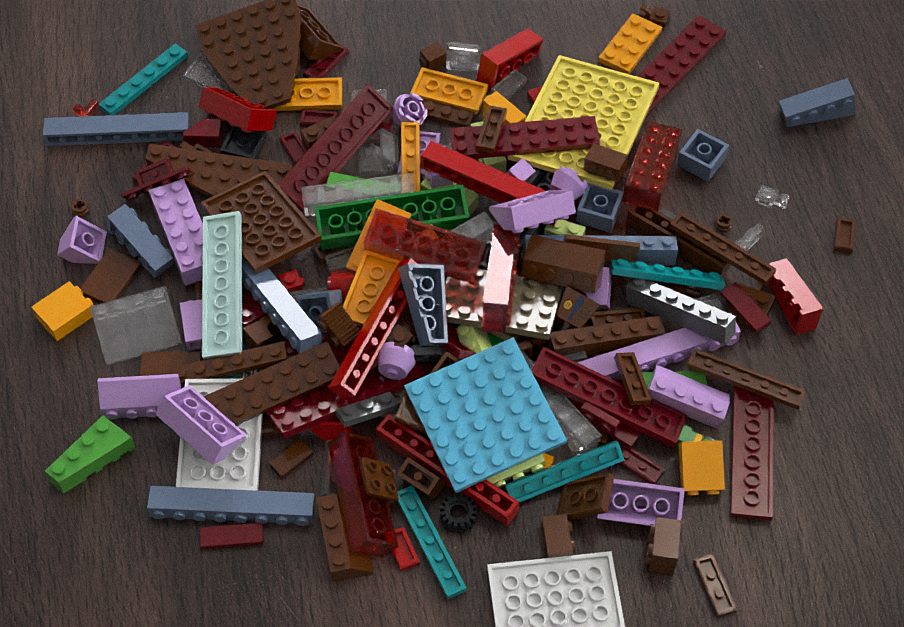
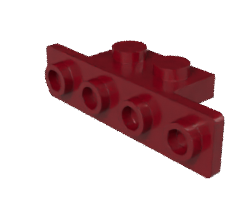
[120,158,193,201]
[564,398,641,447]

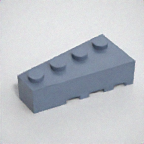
[779,78,856,127]
[107,204,174,278]
[398,263,448,347]

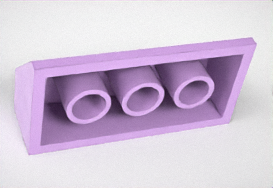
[489,190,576,233]
[648,365,730,429]
[98,374,182,420]
[156,385,247,465]
[597,479,685,526]

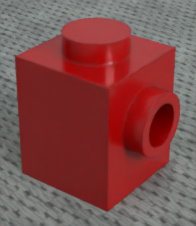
[278,270,305,300]

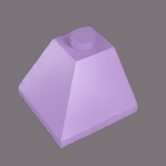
[57,216,107,264]

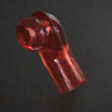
[73,99,99,117]

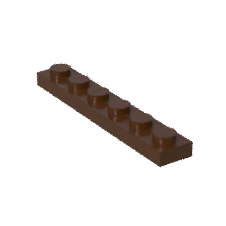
[669,211,777,286]
[171,341,288,386]
[686,348,806,410]

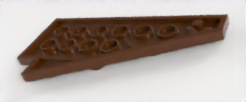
[145,144,293,197]

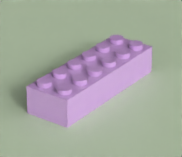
[149,179,203,286]

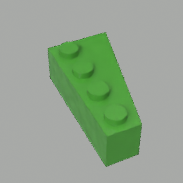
[45,415,135,493]

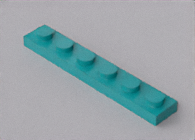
[99,43,188,115]
[610,259,725,290]
[505,441,624,502]
[397,485,467,600]

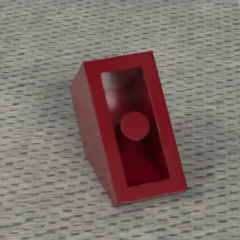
[183,119,223,147]

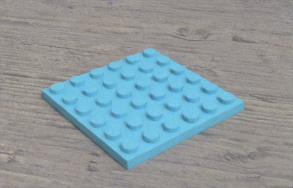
[404,337,567,493]

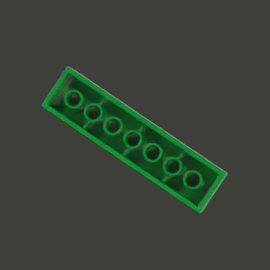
[315,185,470,250]

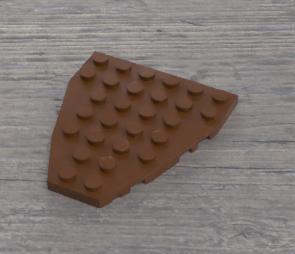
[195,0,303,109]

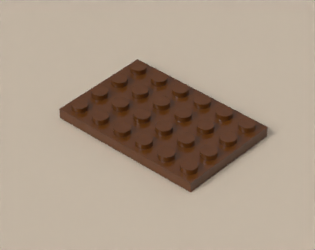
[201,171,322,274]

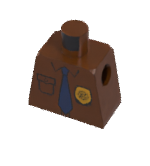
[556,286,600,331]

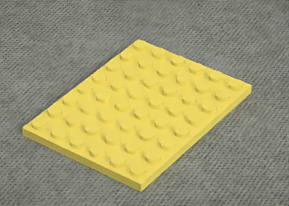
[508,55,659,190]

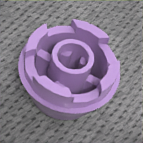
[392,93,427,127]
[550,166,588,200]
[377,342,416,380]

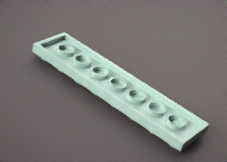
[202,211,242,360]

